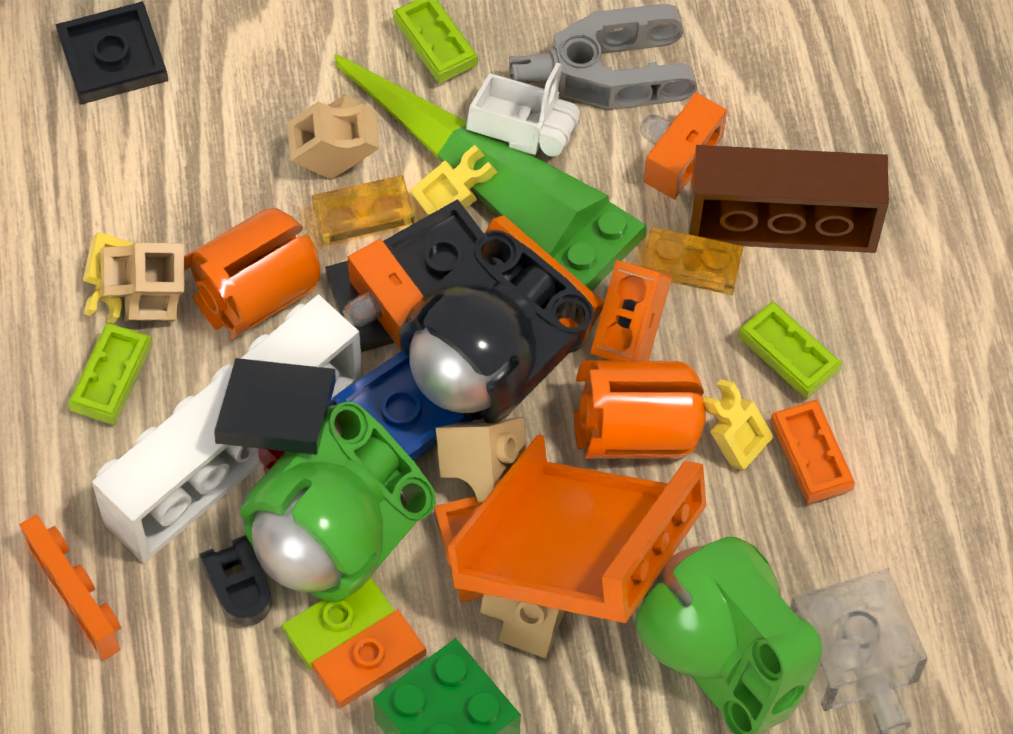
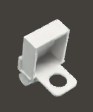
[466,63,580,157]

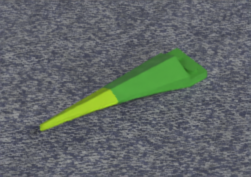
[334,54,646,291]

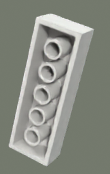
[92,294,363,564]

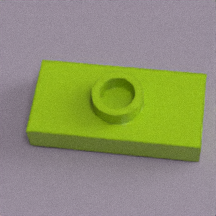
[393,0,478,84]
[738,301,842,400]
[68,322,153,425]
[282,577,395,671]

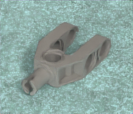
[509,4,697,110]

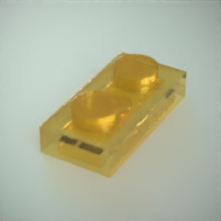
[312,175,415,244]
[641,227,744,295]

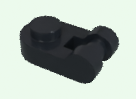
[199,535,272,626]

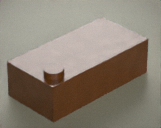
[688,145,889,253]

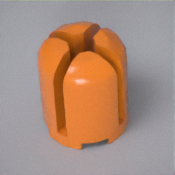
[184,208,320,340]
[573,360,706,459]

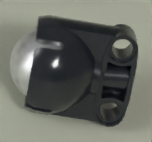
[399,230,594,423]

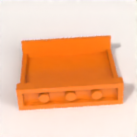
[446,435,706,623]

